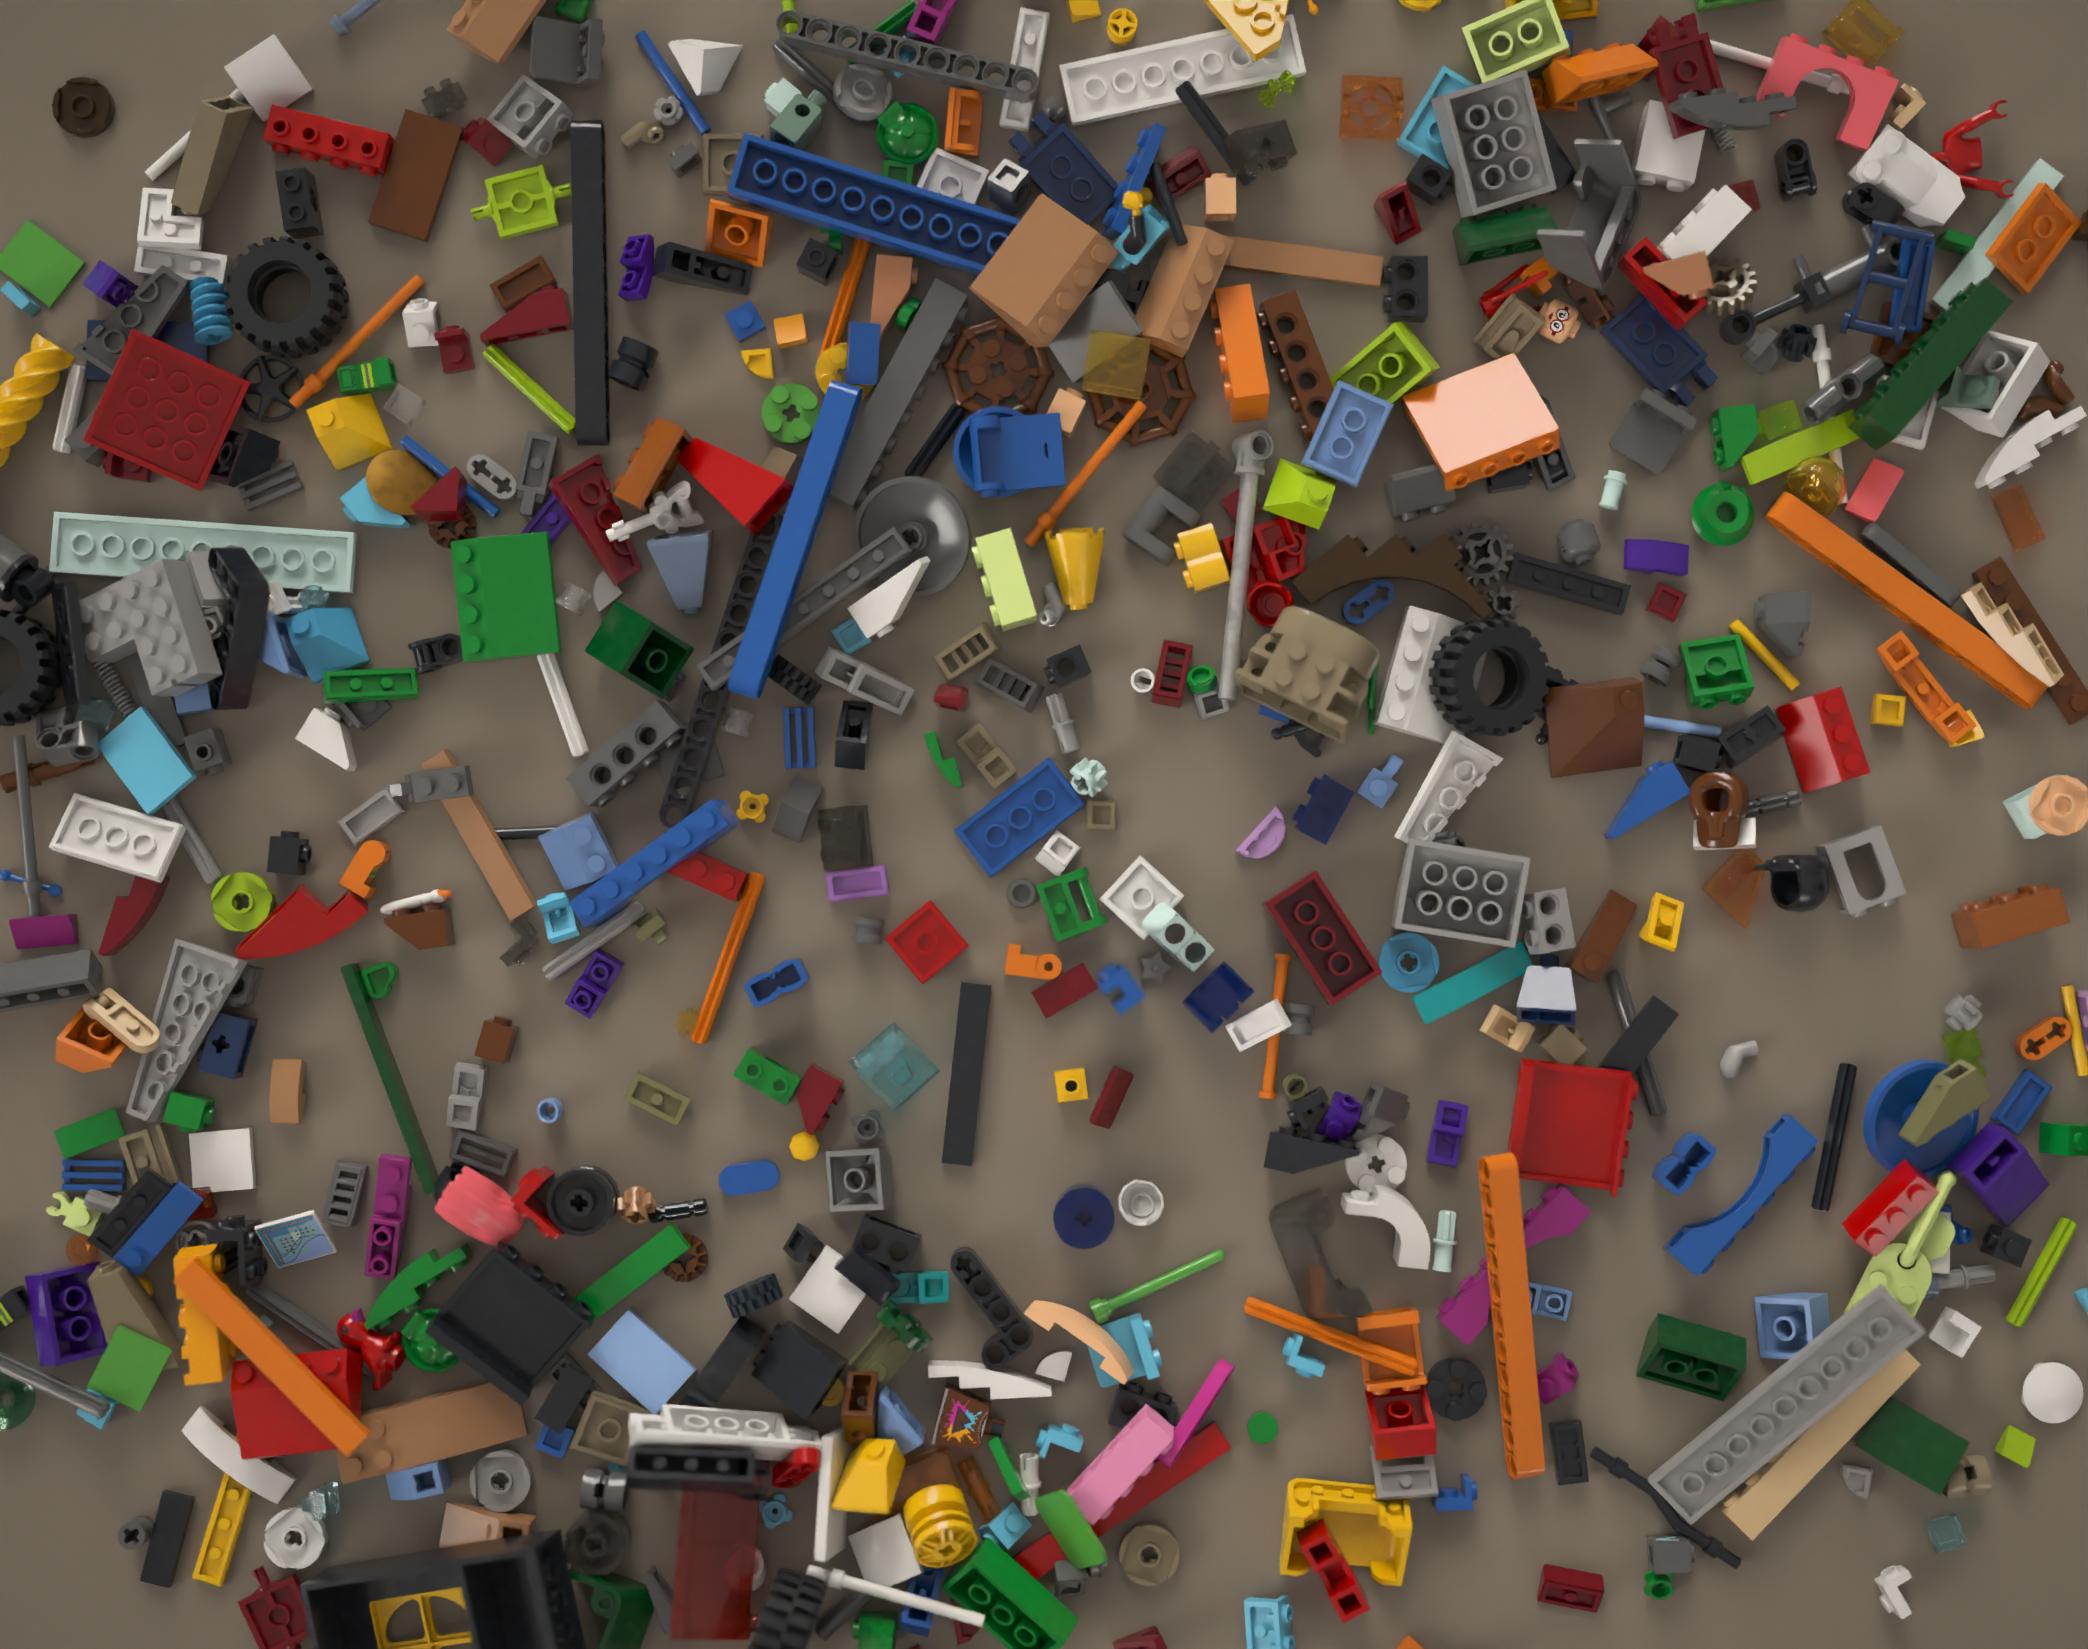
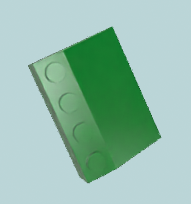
[450,532,562,664]

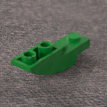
[364,1243,473,1330]

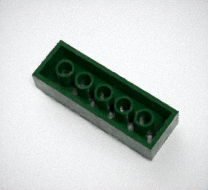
[1848,278,2013,451]

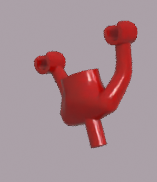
[1929,100,2014,199]

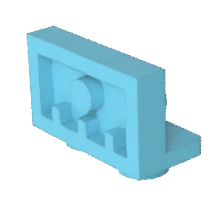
[1244,1595,1295,1649]

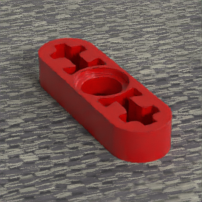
[772,1447,820,1488]

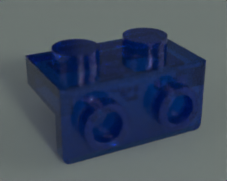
[1292,774,1355,845]

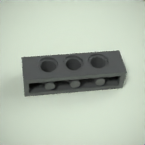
[566,700,686,807]

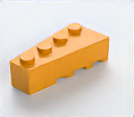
[173,1244,240,1386]

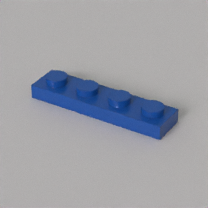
[1102,122,1167,241]

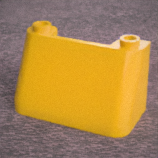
[1279,1478,1412,1586]

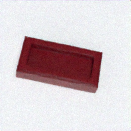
[1031,962,1098,1018]

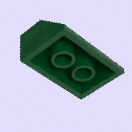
[1452,204,1558,266]
[1636,1313,1746,1401]

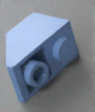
[386,1459,452,1500]

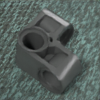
[35,706,99,766]

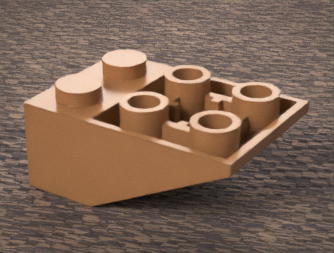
[439,1501,537,1549]

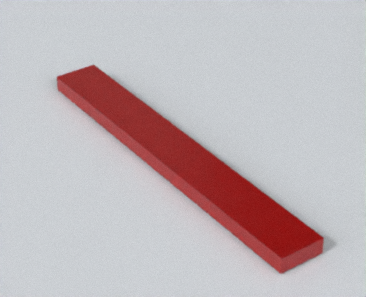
[1013,1421,1231,1580]

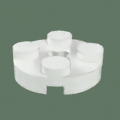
[1345,1133,1407,1194]
[264,1505,329,1569]

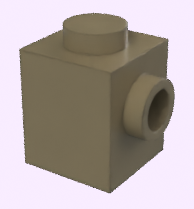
[1535,1024,1587,1065]

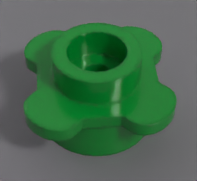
[1643,1570,1675,1600]

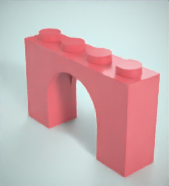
[1755,33,1899,151]

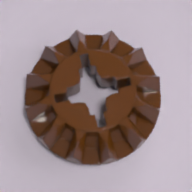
[427,505,476,549]
[663,1233,708,1282]

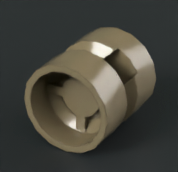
[1941,1454,1992,1499]

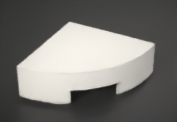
[1035,1350,1072,1382]

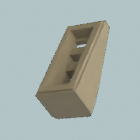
[933,622,1002,681]

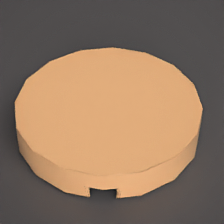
[2029,775,2088,836]

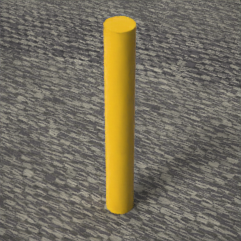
[1728,618,1800,691]
[2061,985,2088,1076]

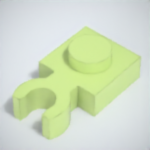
[46,1192,104,1236]

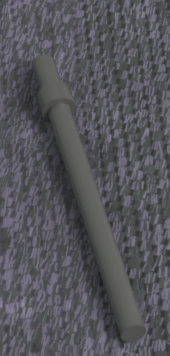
[12,735,43,917]

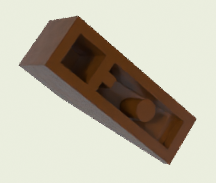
[1564,889,1637,983]

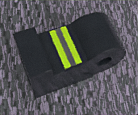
[0,1285,31,1332]

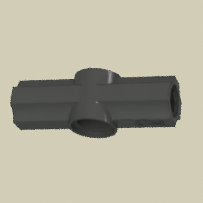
[1801,353,1885,426]

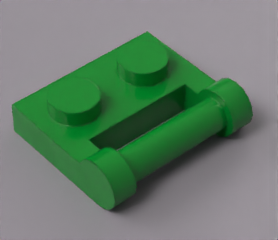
[1036,867,1108,942]

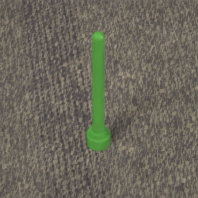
[1088,1249,1226,1325]

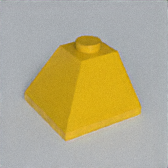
[306,393,393,471]
[830,1438,906,1514]

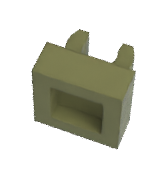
[632,907,668,946]

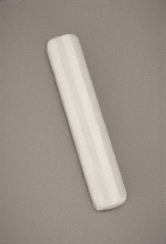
[52,365,86,453]

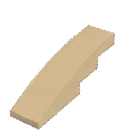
[1961,582,2064,687]

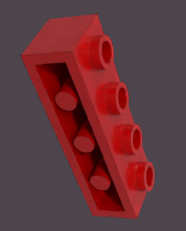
[263,104,395,177]

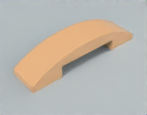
[1024,1300,1134,1385]

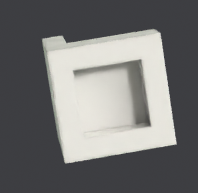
[1927,1306,1982,1358]

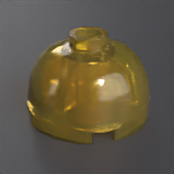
[1783,456,1847,516]

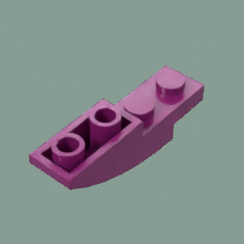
[364,1153,413,1280]

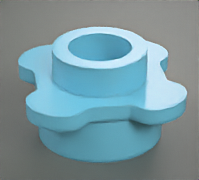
[758,1493,793,1529]

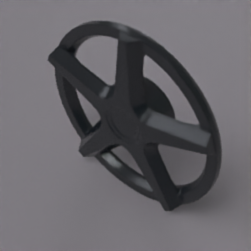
[240,355,304,423]

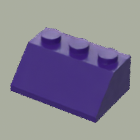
[25,1261,108,1366]

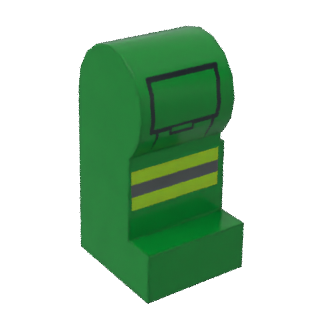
[337,356,399,395]

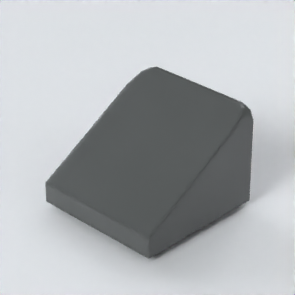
[1191,677,1230,720]
[1054,1560,1087,1597]

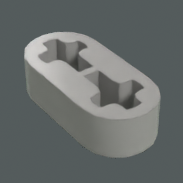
[466,454,517,501]

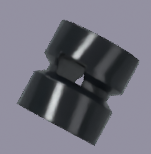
[607,336,659,392]

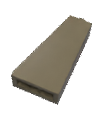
[171,95,254,217]
[88,1261,183,1371]

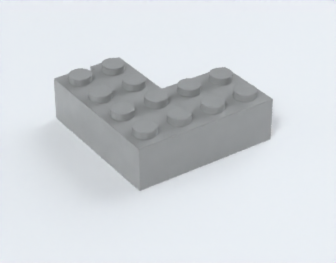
[79,558,223,697]

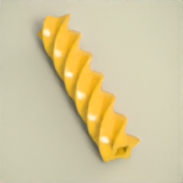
[0,333,75,467]

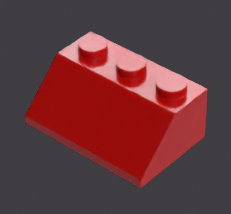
[1774,686,1871,793]

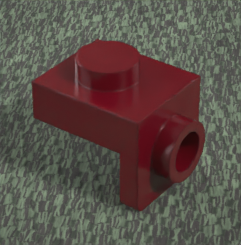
[462,117,514,166]

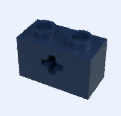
[197,1010,258,1079]

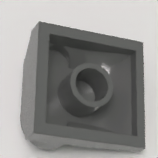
[825,1147,894,1212]

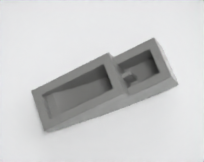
[815,645,915,716]

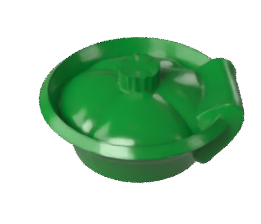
[876,100,939,165]
[1691,480,1755,546]
[401,1309,460,1373]

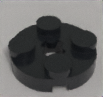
[1425,1358,1488,1421]

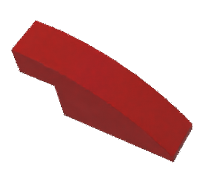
[234,884,368,959]

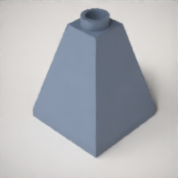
[647,529,714,614]

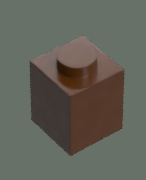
[474,1015,519,1064]

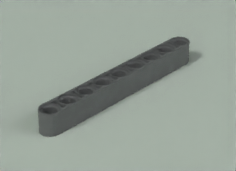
[776,10,1039,103]

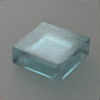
[1925,1513,1967,1554]

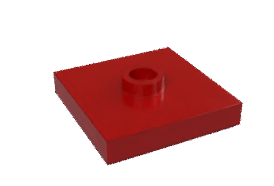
[884,900,969,984]

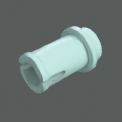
[1599,470,1627,510]

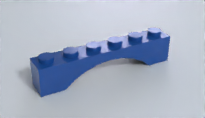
[569,799,740,928]
[1663,1114,1819,1276]

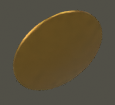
[366,450,438,515]

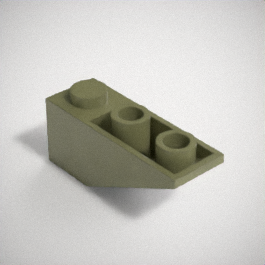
[1899,1059,1991,1147]

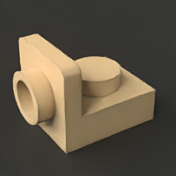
[1888,83,1927,131]

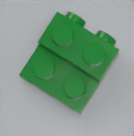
[1678,633,1755,710]

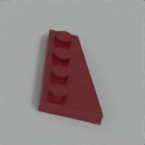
[548,453,642,586]

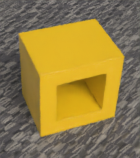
[1054,1067,1088,1103]

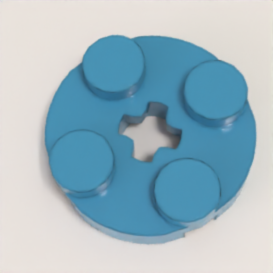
[1378,932,1439,993]

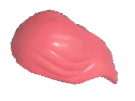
[435,1166,524,1245]

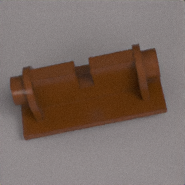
[1564,276,1615,329]

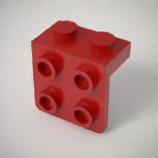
[510,1165,565,1240]

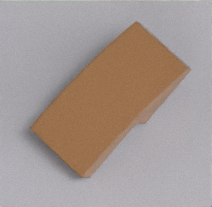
[269,1059,307,1125]

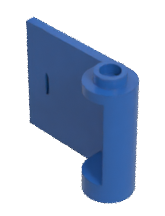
[969,413,1066,498]

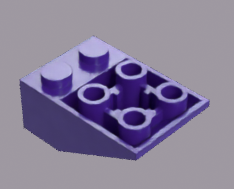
[1947,1122,2049,1228]

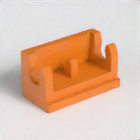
[945,87,983,158]

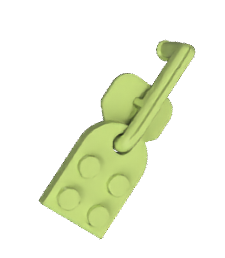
[1844,1170,1957,1317]

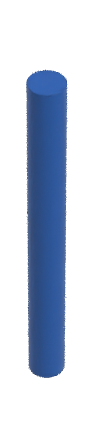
[635,30,711,136]
[399,435,501,519]

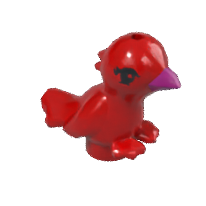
[336,1308,405,1392]

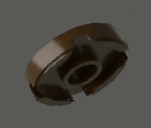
[52,76,115,139]

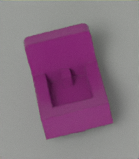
[1537,1352,1579,1405]

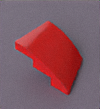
[1218,516,1307,594]

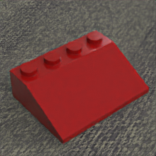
[231,1348,363,1460]

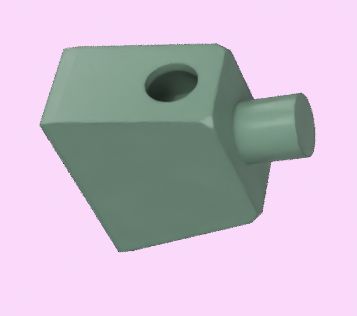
[770,90,828,152]

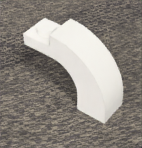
[1340,1184,1430,1270]

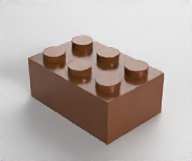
[1951,883,2071,949]

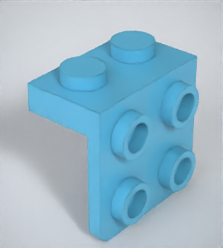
[1087,1312,1163,1388]

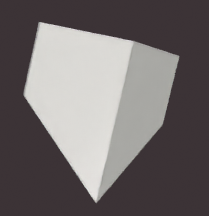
[668,39,742,96]

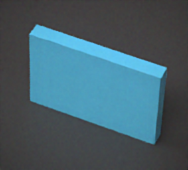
[1396,65,1476,170]
[99,706,197,815]

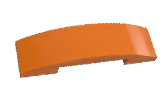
[1876,630,1977,744]

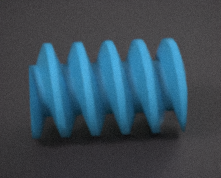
[189,277,234,346]

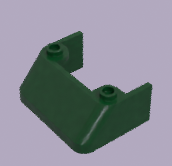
[569,1559,655,1649]

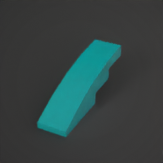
[1411,941,1533,1024]

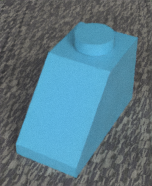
[340,477,413,529]

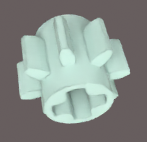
[1069,757,1108,797]

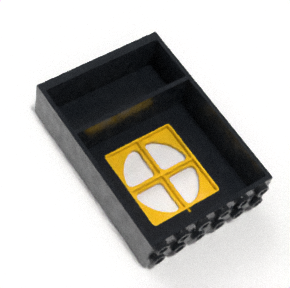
[300,1529,586,1649]

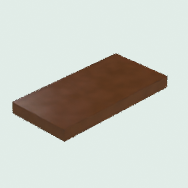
[368,109,464,243]

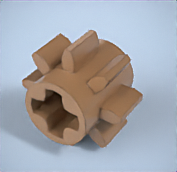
[617,1186,655,1224]

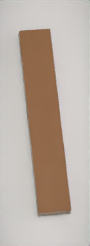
[1224,235,1384,288]
[421,749,537,921]

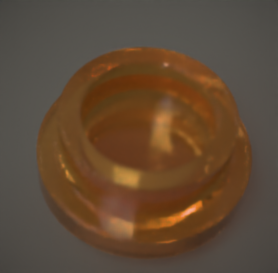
[66,1234,98,1265]

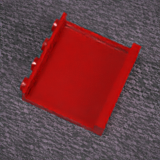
[1507,1058,1638,1197]

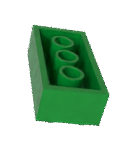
[941,1537,1079,1649]

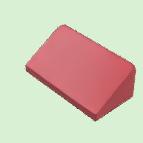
[1843,458,1905,524]

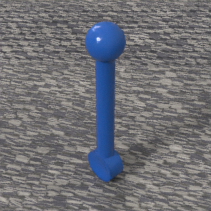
[0,869,62,897]

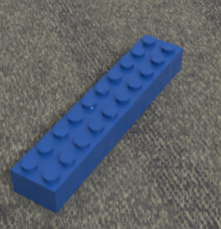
[727,133,1021,276]

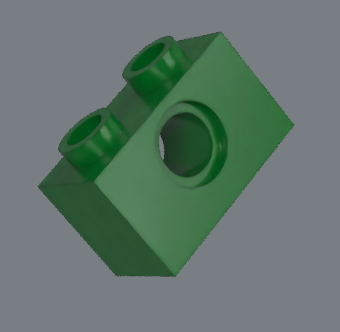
[733,1047,803,1106]

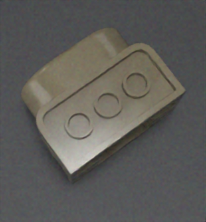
[1235,606,1380,745]

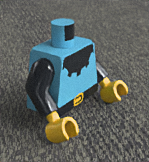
[1110,187,1170,273]

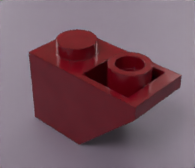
[795,1063,845,1135]

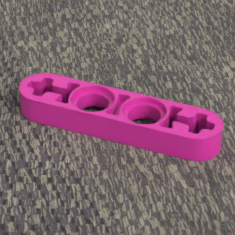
[1157,1358,1235,1468]

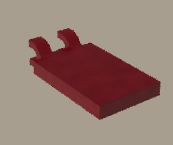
[1647,13,1724,139]

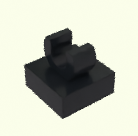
[783,1223,824,1264]

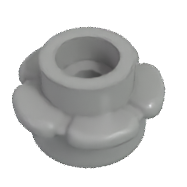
[653,96,683,126]

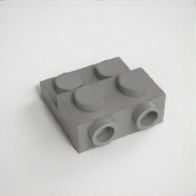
[487,74,573,160]

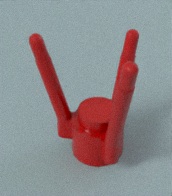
[1478,264,1548,319]

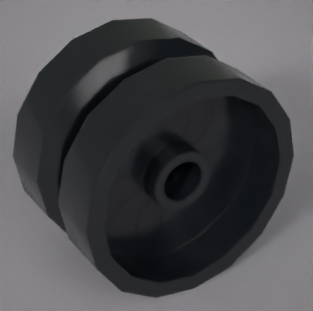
[546,1165,620,1237]

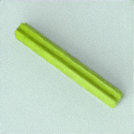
[483,344,576,434]
[2006,1217,2078,1328]

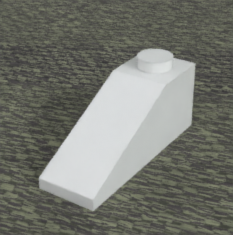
[847,556,930,638]

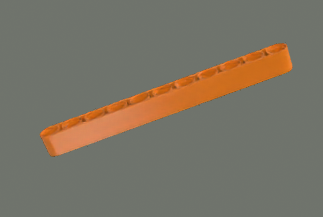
[1765,492,2048,710]
[1478,1152,1545,1480]

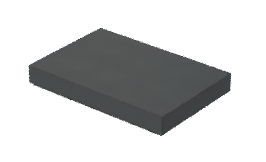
[1049,280,1144,383]

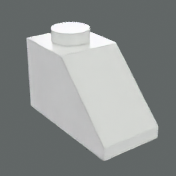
[295,707,357,771]

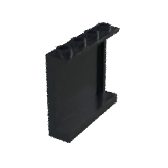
[425,1241,595,1406]

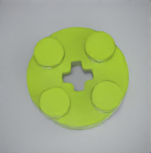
[211,872,276,932]

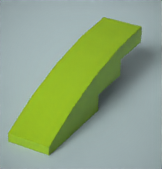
[1739,409,1860,485]

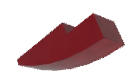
[98,876,170,956]

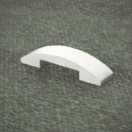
[181,1405,297,1504]

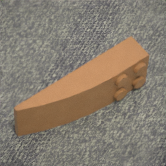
[335,1381,529,1484]

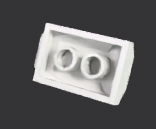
[1847,124,1966,228]

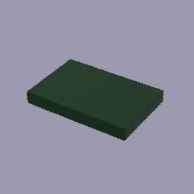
[1855,1397,1970,1496]

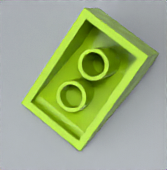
[1330,321,1441,406]

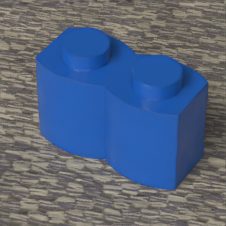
[744,958,811,1006]
[1652,1132,1716,1195]

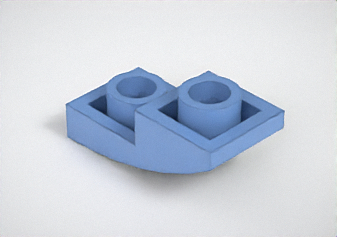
[1528,1281,1573,1321]

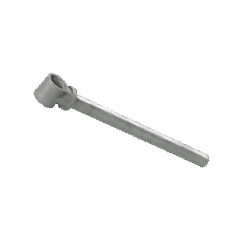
[1218,430,1274,700]

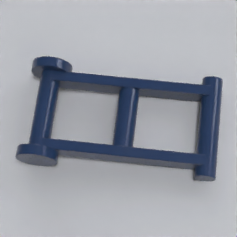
[1839,220,1935,347]

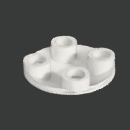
[2021,1362,2083,1423]

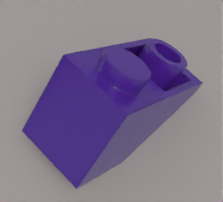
[83,260,139,308]

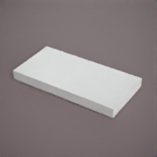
[49,793,186,883]
[814,1426,852,1562]

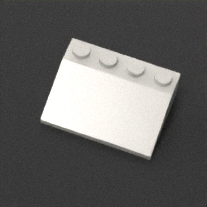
[1374,605,1487,744]

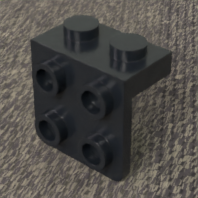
[206,1215,268,1289]

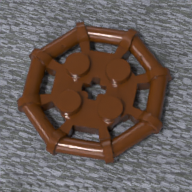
[942,316,1055,415]
[1084,338,1196,447]

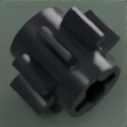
[1776,324,1818,362]

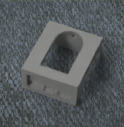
[1816,825,1907,918]

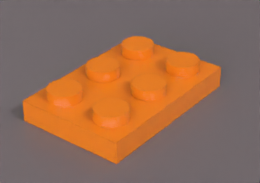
[1985,183,2082,294]

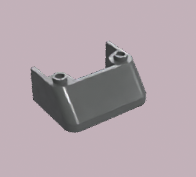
[1537,139,1641,290]

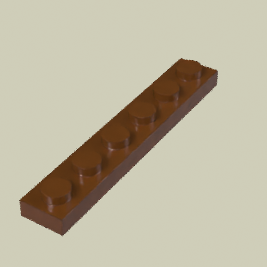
[1971,556,2088,725]

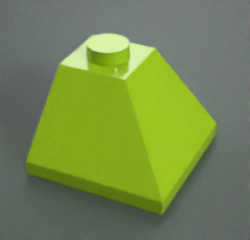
[1263,458,1336,530]

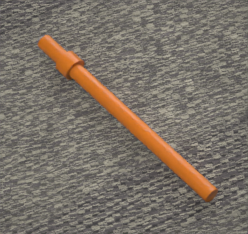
[288,274,425,409]
[1023,400,1148,548]

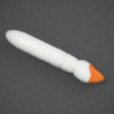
[380,889,452,914]

